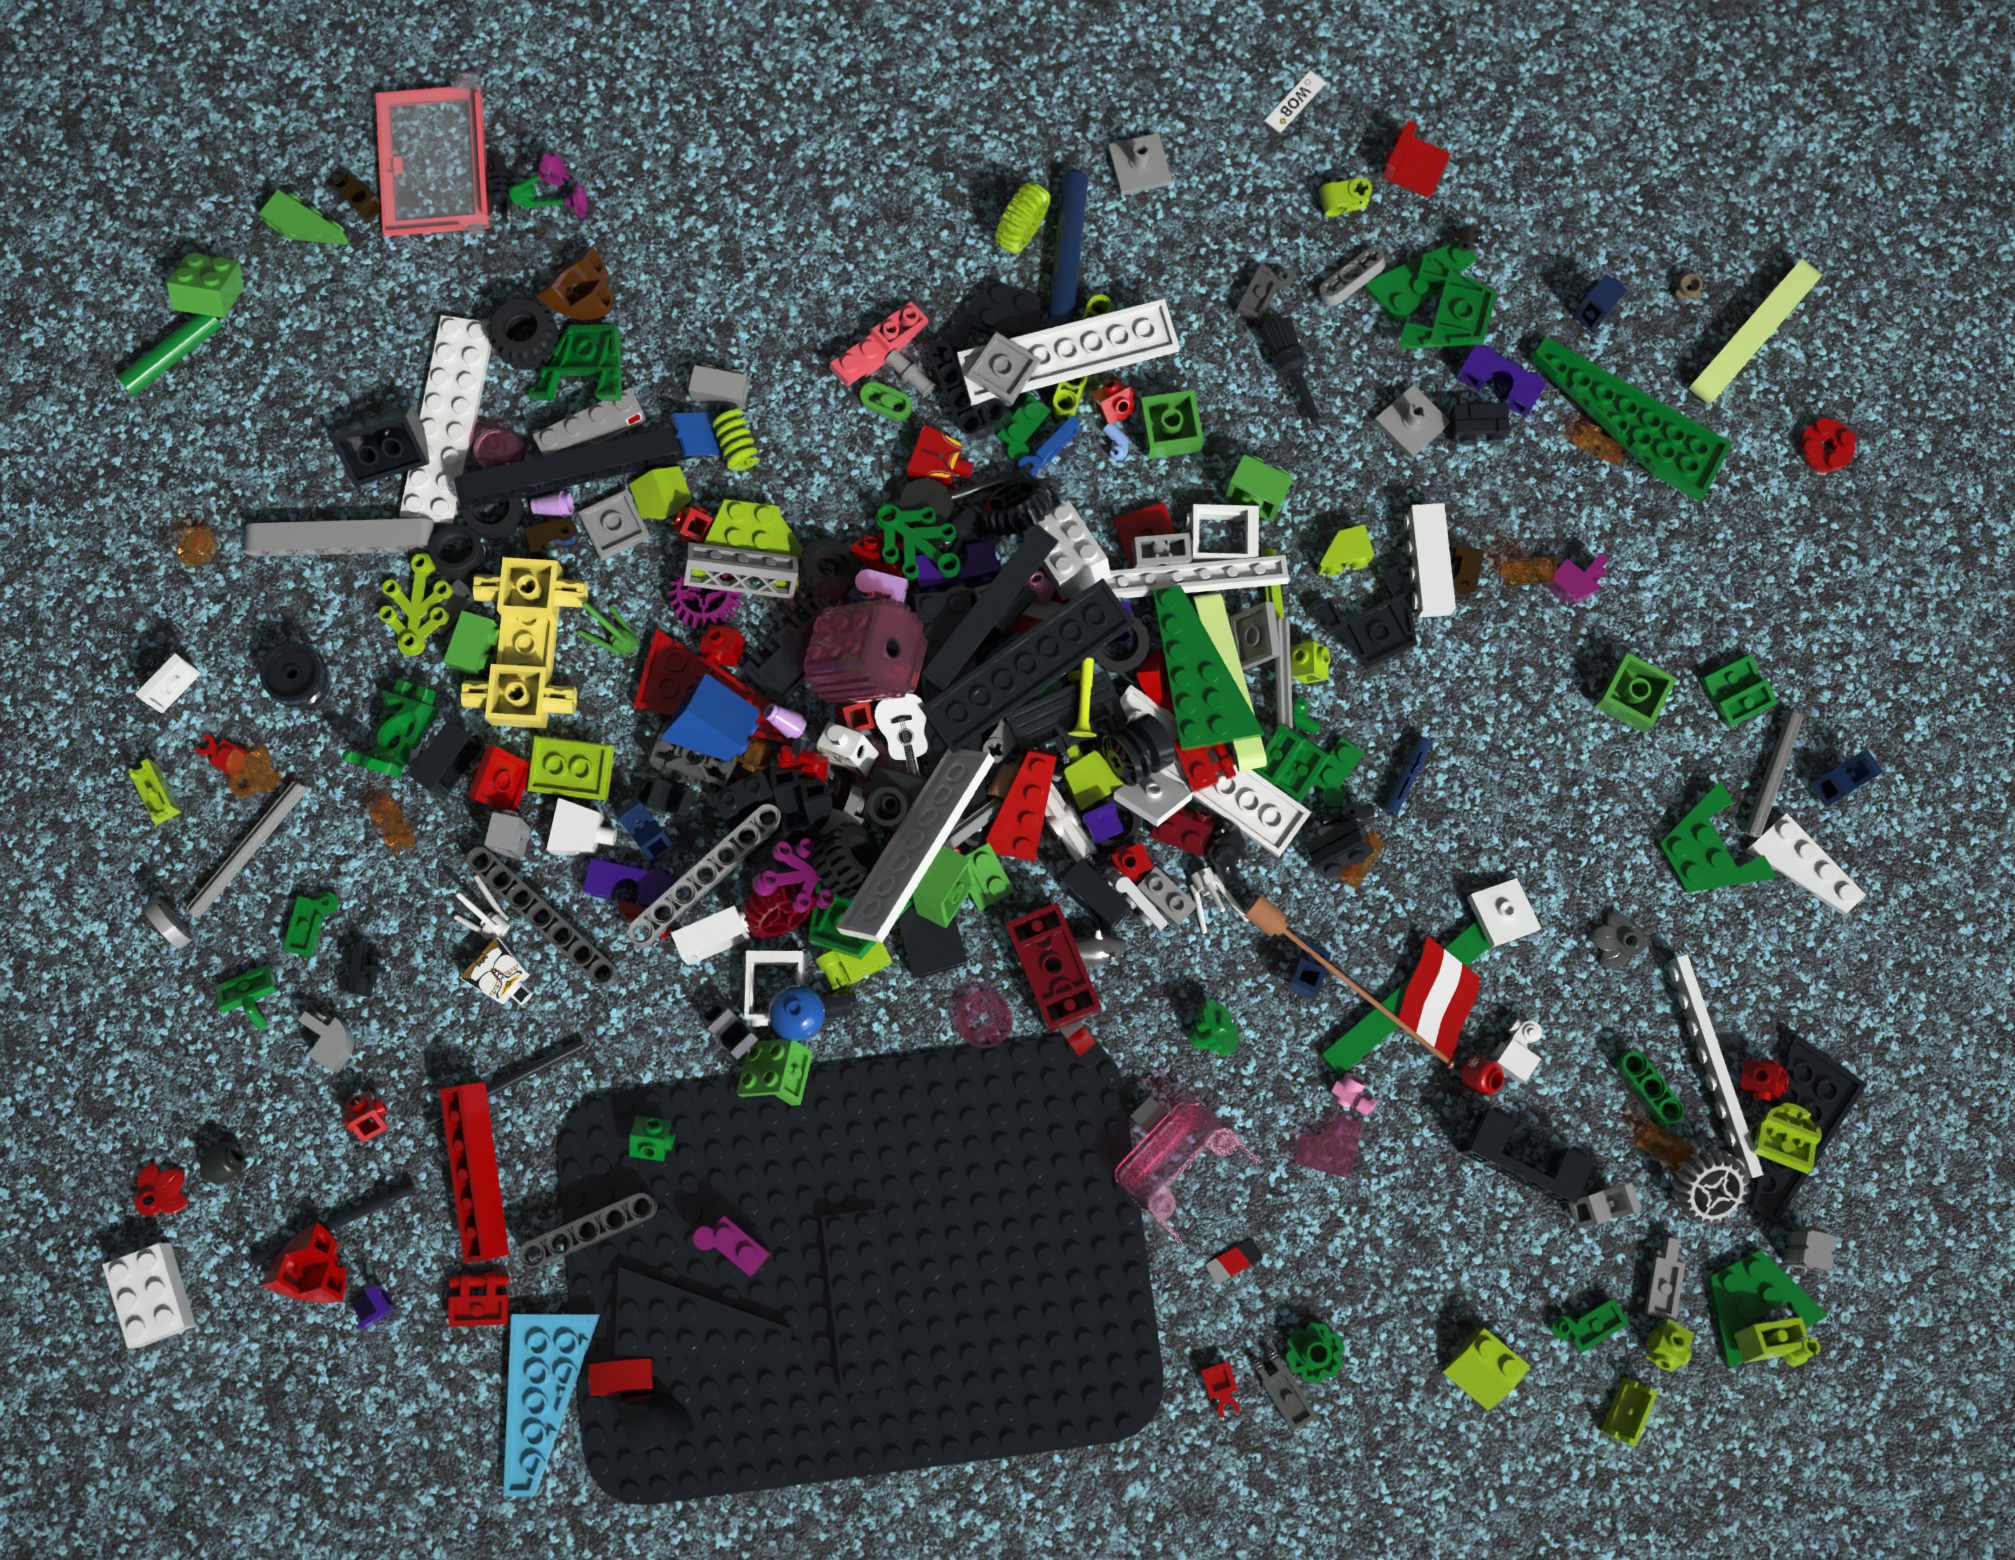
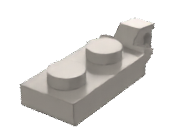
[1644,1237,1685,1321]

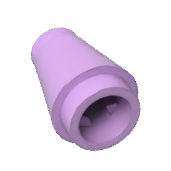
[531,491,574,518]
[764,703,806,739]

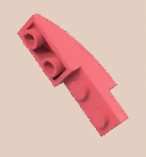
[829,301,929,387]

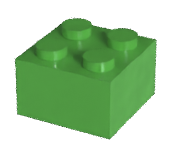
[167,253,244,318]
[1139,390,1204,459]
[1224,454,1293,523]
[1595,652,1677,733]
[912,845,975,928]

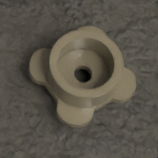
[1675,274,1703,301]

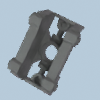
[649,723,740,795]

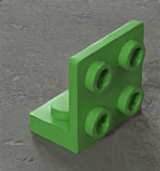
[736,1039,813,1106]

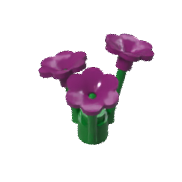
[509,149,588,218]

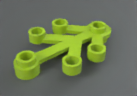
[379,553,453,656]

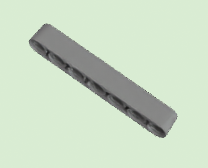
[245,518,434,557]
[628,804,781,948]

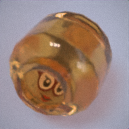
[176,526,218,568]

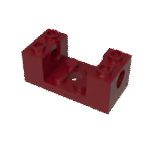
[1005,902,1102,1033]

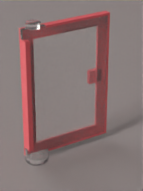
[376,73,490,236]

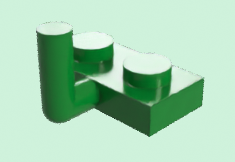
[215,964,277,1030]

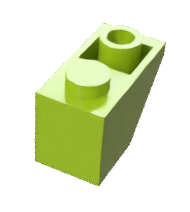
[1317,524,1374,577]

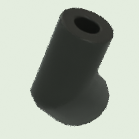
[1458,225,1483,251]

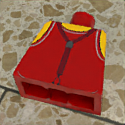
[906,425,974,486]

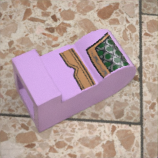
[855,569,909,612]

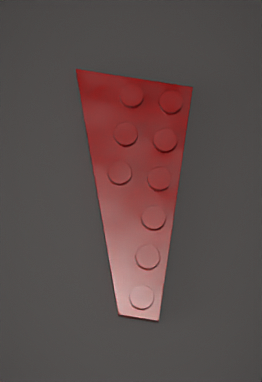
[634,628,795,747]

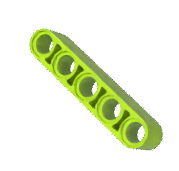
[1053,294,1112,421]

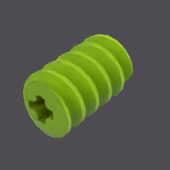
[712,409,760,471]

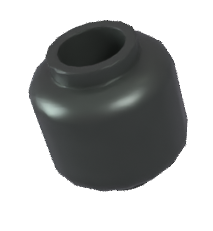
[199,1142,245,1185]

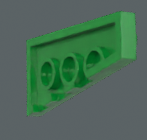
[1362,240,1477,325]

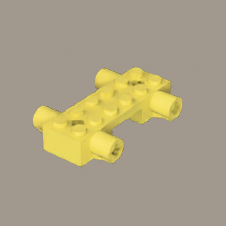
[461,557,588,729]

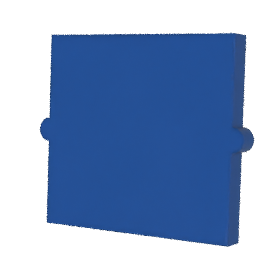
[671,412,724,456]

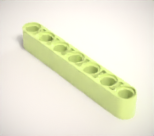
[1689,259,1823,405]
[1192,591,1267,772]

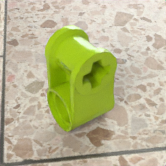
[1319,177,1372,217]

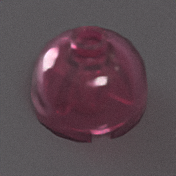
[473,427,529,471]

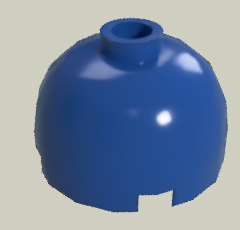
[768,984,825,1041]

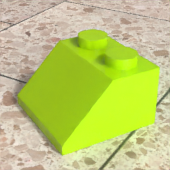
[1442,1327,1531,1411]

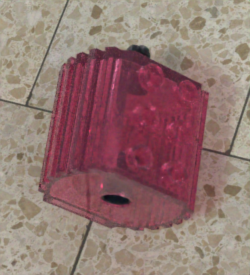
[803,598,928,705]

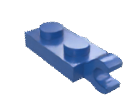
[1018,415,1081,478]

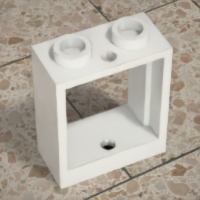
[1186,504,1259,563]
[671,906,751,966]
[744,951,805,1027]

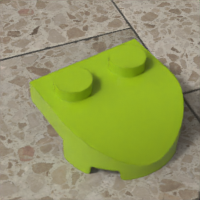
[1753,1103,1822,1174]

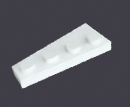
[1745,813,1866,915]

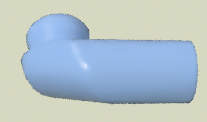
[1103,423,1129,461]

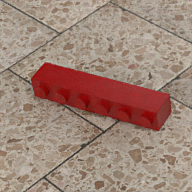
[440,1082,510,1263]

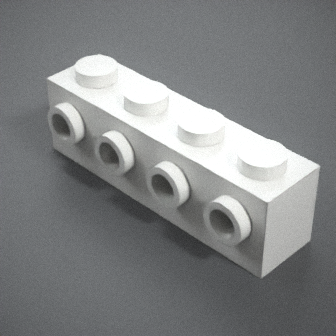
[1404,503,1456,617]

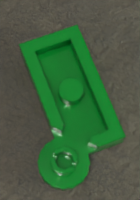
[997,395,1051,462]
[1313,737,1365,808]
[282,892,339,958]
[1551,1298,1630,1354]

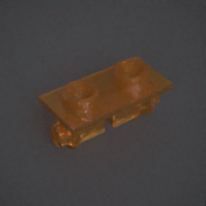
[1571,422,1626,465]
[1498,556,1558,587]
[736,740,773,772]
[370,797,416,857]
[1336,831,1385,890]
[1635,1120,1699,1170]

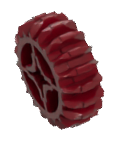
[740,883,816,939]

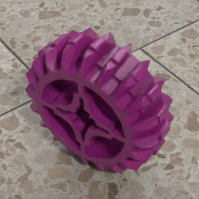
[668,564,743,631]

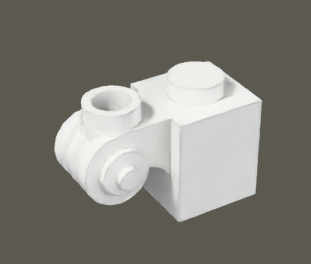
[1492,1018,1542,1084]

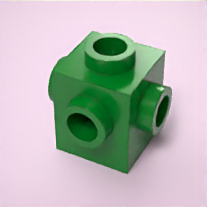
[629,1116,675,1161]

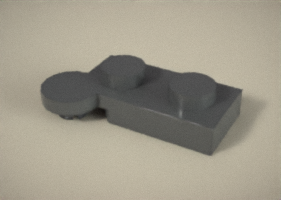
[1236,264,1294,323]

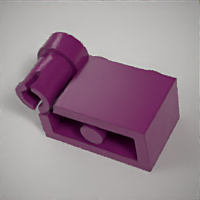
[693,1215,771,1276]

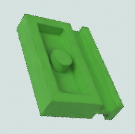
[964,842,1015,911]

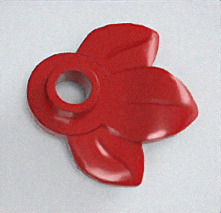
[134,1163,189,1216]

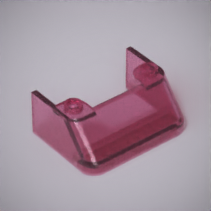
[1115,1098,1261,1245]

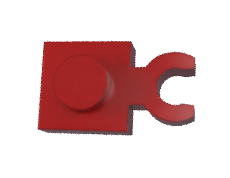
[194,734,250,777]
[1200,1361,1240,1418]

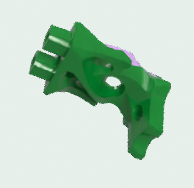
[341,679,440,778]

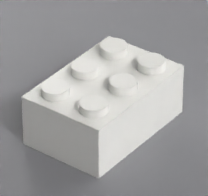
[1023,500,1111,601]
[103,1243,196,1349]

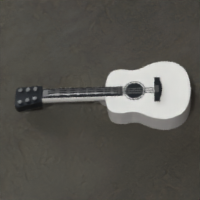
[875,693,928,777]

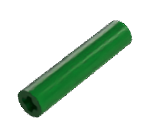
[117,314,223,396]

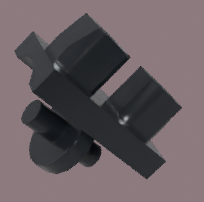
[339,943,386,997]

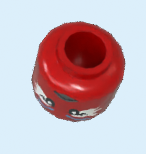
[1460,1055,1504,1096]

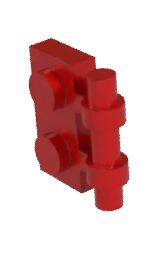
[1172,739,1237,793]
[777,745,829,784]
[448,1271,510,1327]

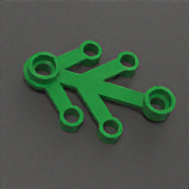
[875,504,960,580]

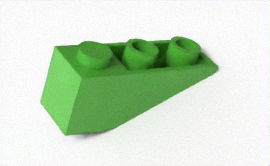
[259,189,348,245]

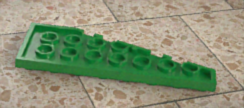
[1532,336,1732,502]

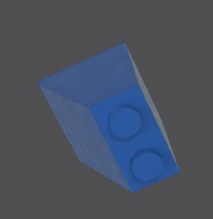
[661,673,761,762]

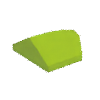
[629,466,692,520]

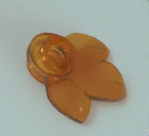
[226,748,282,798]

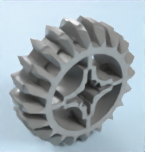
[1671,1147,1750,1226]

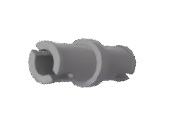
[885,349,936,397]

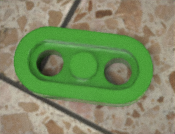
[860,382,912,421]

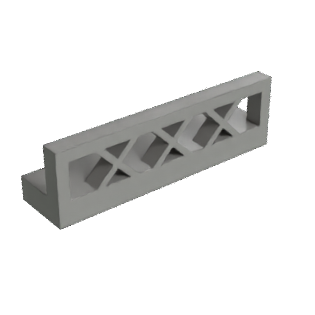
[684,542,798,599]

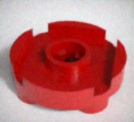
[1798,418,1856,473]

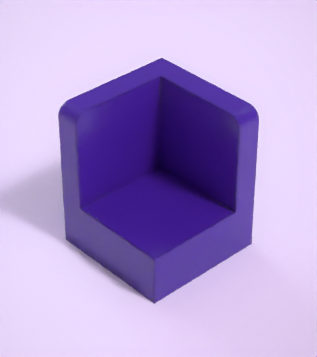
[1082,802,1123,845]
[352,1284,397,1329]

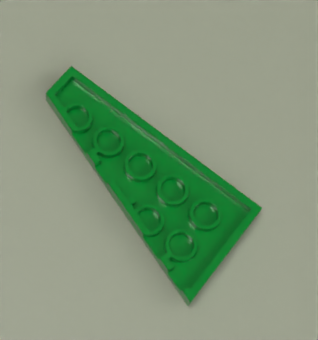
[1153,585,1265,751]

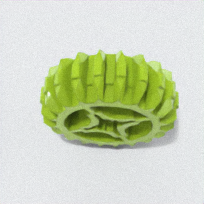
[995,182,1050,254]

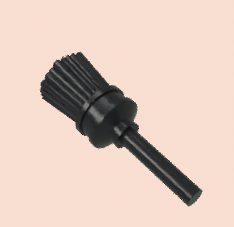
[1259,316,1321,423]

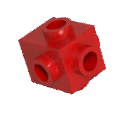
[1090,379,1137,425]
[671,505,715,545]
[699,624,745,667]
[1108,842,1153,884]
[1740,1058,1789,1101]
[343,1090,388,1143]

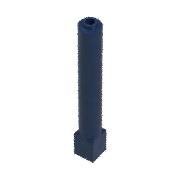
[1046,169,1088,329]

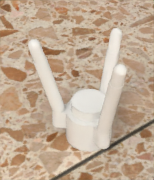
[1189,867,1249,934]
[454,875,510,941]

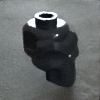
[1205,823,1248,883]

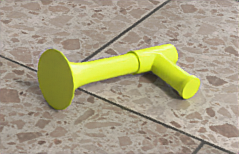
[1067,658,1097,737]

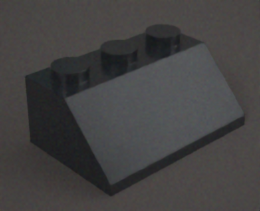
[331,404,430,487]

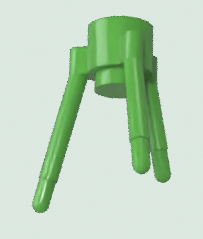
[577,602,639,657]

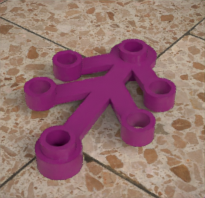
[752,838,835,913]

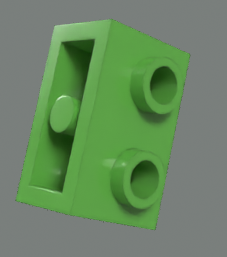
[443,611,500,678]

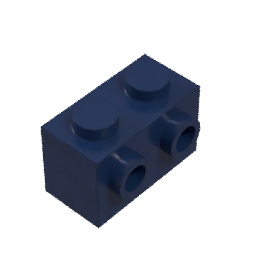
[1573,274,1627,334]

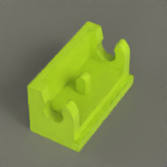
[128,758,181,825]
[1600,1377,1658,1447]

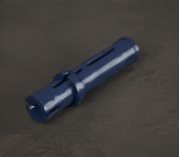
[1381,735,1433,817]

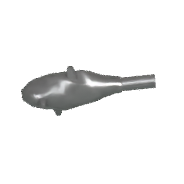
[1016,929,1127,972]

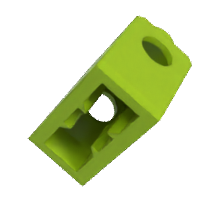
[1062,744,1124,816]

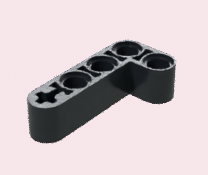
[928,340,1012,440]

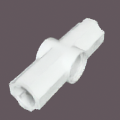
[1045,782,1097,863]

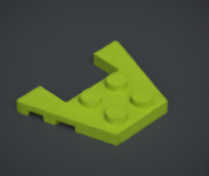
[691,499,799,589]

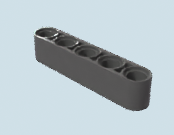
[519,1193,658,1268]

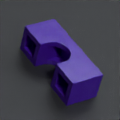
[1456,344,1547,418]
[914,540,1000,593]
[583,856,677,913]

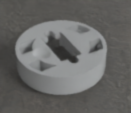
[143,897,193,949]

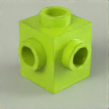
[1290,639,1330,684]
[1646,1319,1694,1372]

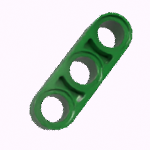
[1615,1051,1684,1125]

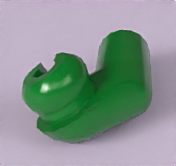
[1292,697,1322,736]

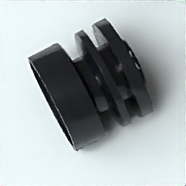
[1102,713,1175,787]

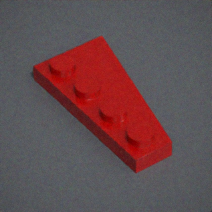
[983,748,1057,861]

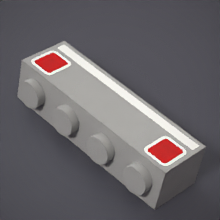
[532,387,647,456]

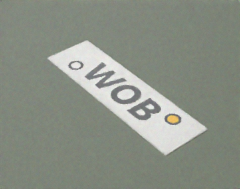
[1264,70,1326,133]

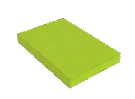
[527,736,615,801]

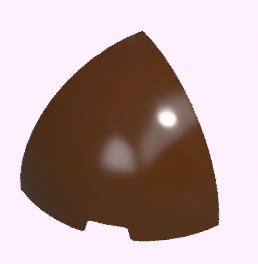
[537,246,613,320]

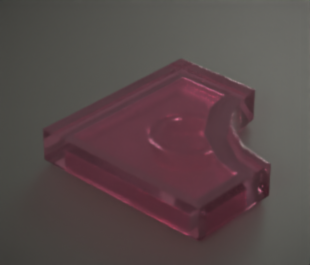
[1293,1116,1364,1179]

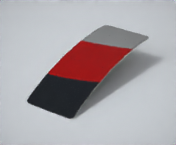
[1059,1020,1105,1069]
[1206,1238,1263,1284]

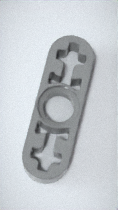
[1319,248,1385,306]

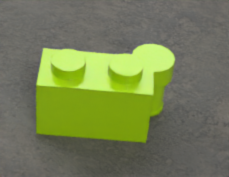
[815,942,892,990]
[1734,1317,1820,1366]

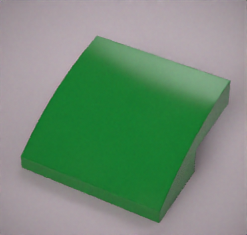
[1700,654,1778,727]
[1252,724,1332,801]

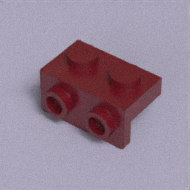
[1150,805,1216,857]

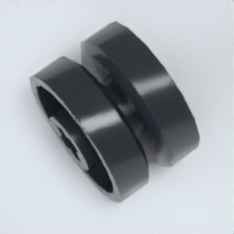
[259,643,332,711]

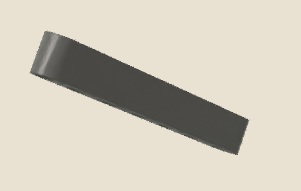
[467,847,619,987]

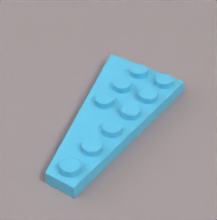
[503,1314,600,1497]

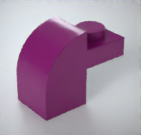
[1544,553,1609,603]

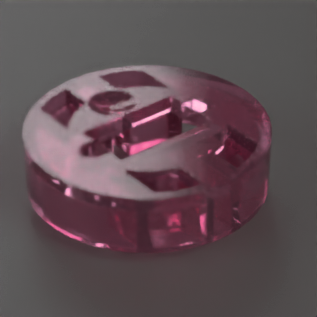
[956,991,1013,1048]

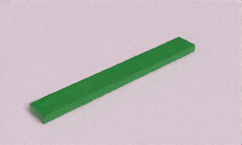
[1321,920,1490,1077]

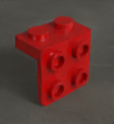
[1382,120,1450,198]

